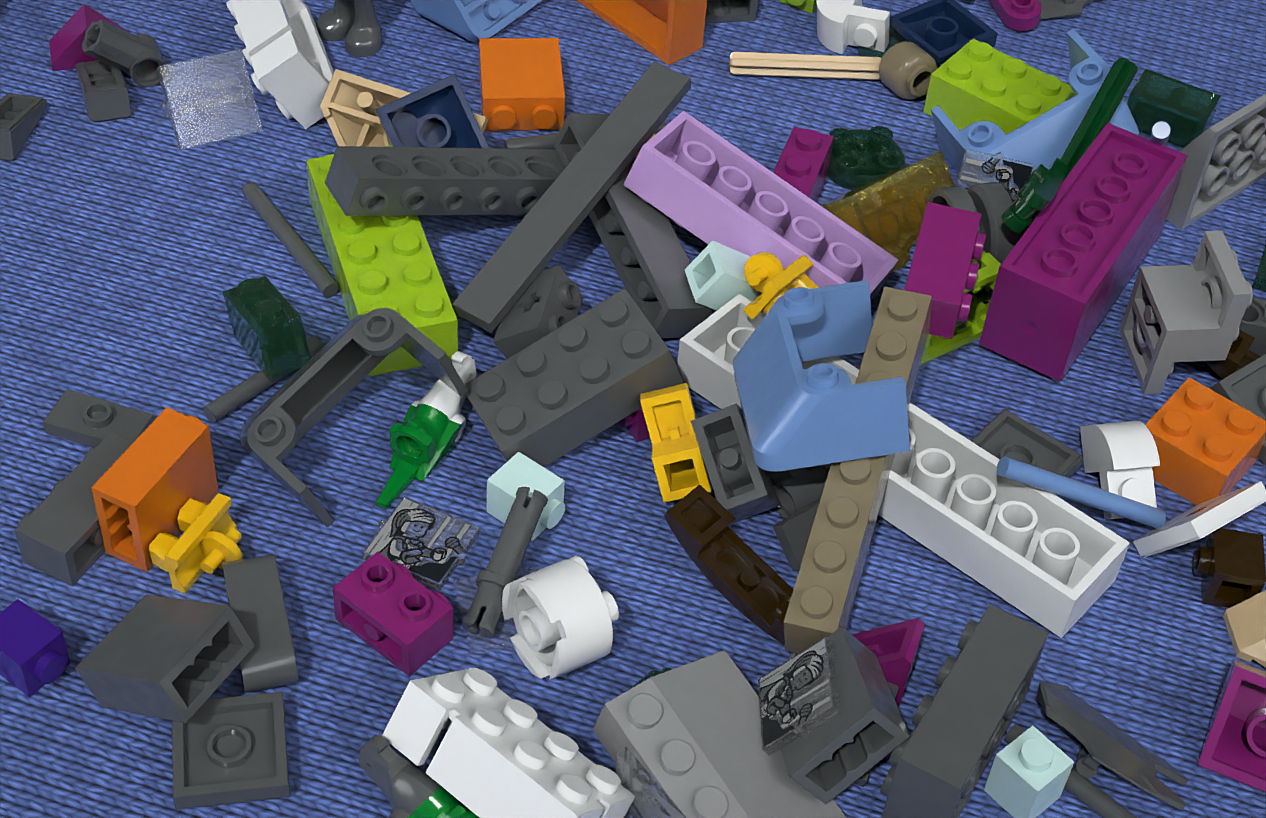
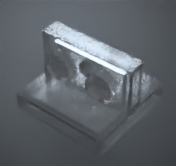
[157,48,263,150]

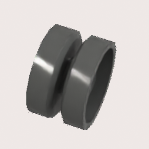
[928,182,1018,264]

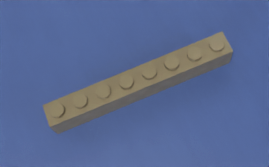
[784,286,932,654]

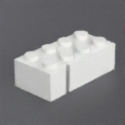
[226,0,334,129]
[382,668,636,818]

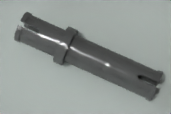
[461,487,548,639]

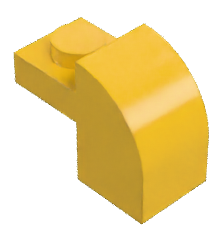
[640,383,711,503]

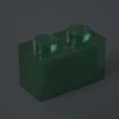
[1127,69,1221,148]
[223,276,311,380]

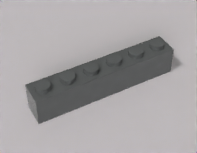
[554,113,713,338]

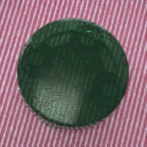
[827,126,905,193]

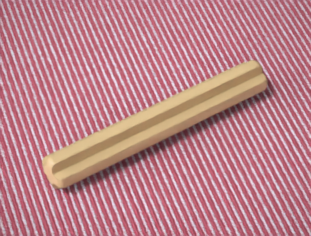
[729,52,882,80]

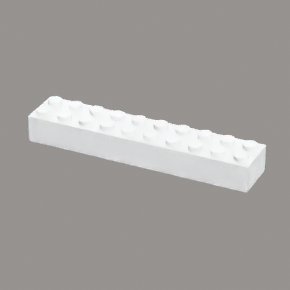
[677,294,1130,638]

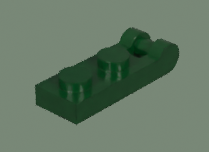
[1001,158,1070,234]

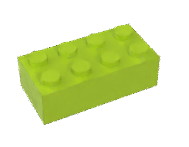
[923,38,1076,135]

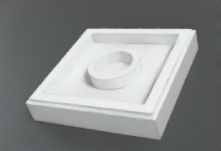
[1133,481,1266,557]

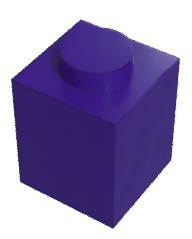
[0,599,70,697]

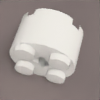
[502,556,619,680]

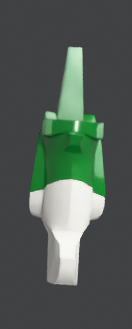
[376,351,477,510]

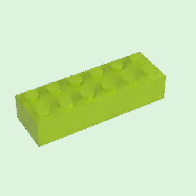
[306,146,458,377]

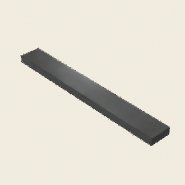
[452,61,691,333]

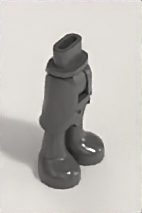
[316,0,382,57]

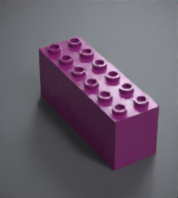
[979,123,1188,382]

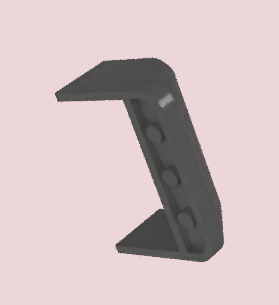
[240,308,468,528]

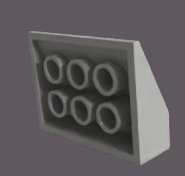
[1166,94,1266,230]
[593,650,847,818]

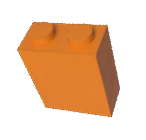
[479,38,565,131]
[91,407,219,573]

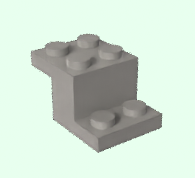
[1119,230,1253,394]

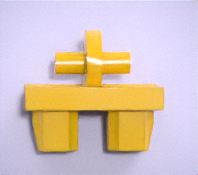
[743,252,819,320]
[149,493,243,594]

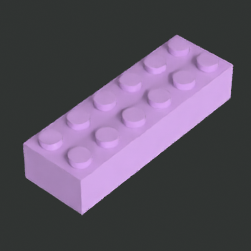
[623,111,899,301]

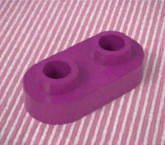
[989,0,1042,31]

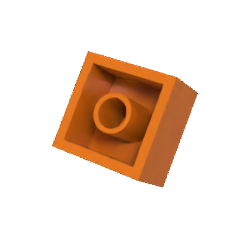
[1145,377,1266,505]

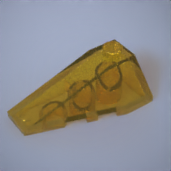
[820,151,955,272]

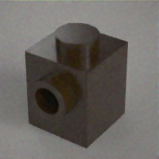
[1193,528,1266,608]

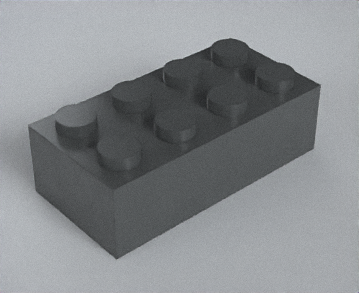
[465,288,683,467]
[880,604,1049,818]

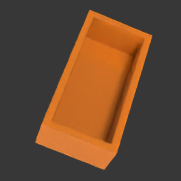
[576,0,707,65]

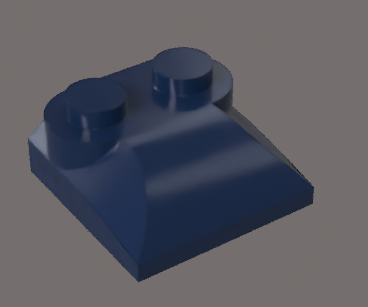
[890,0,998,65]
[375,74,489,148]

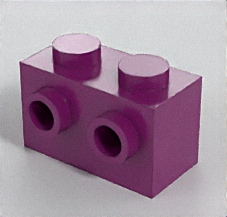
[333,551,453,677]

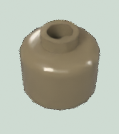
[879,41,937,100]

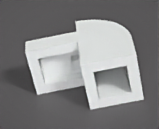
[817,0,890,54]
[1080,421,1160,520]

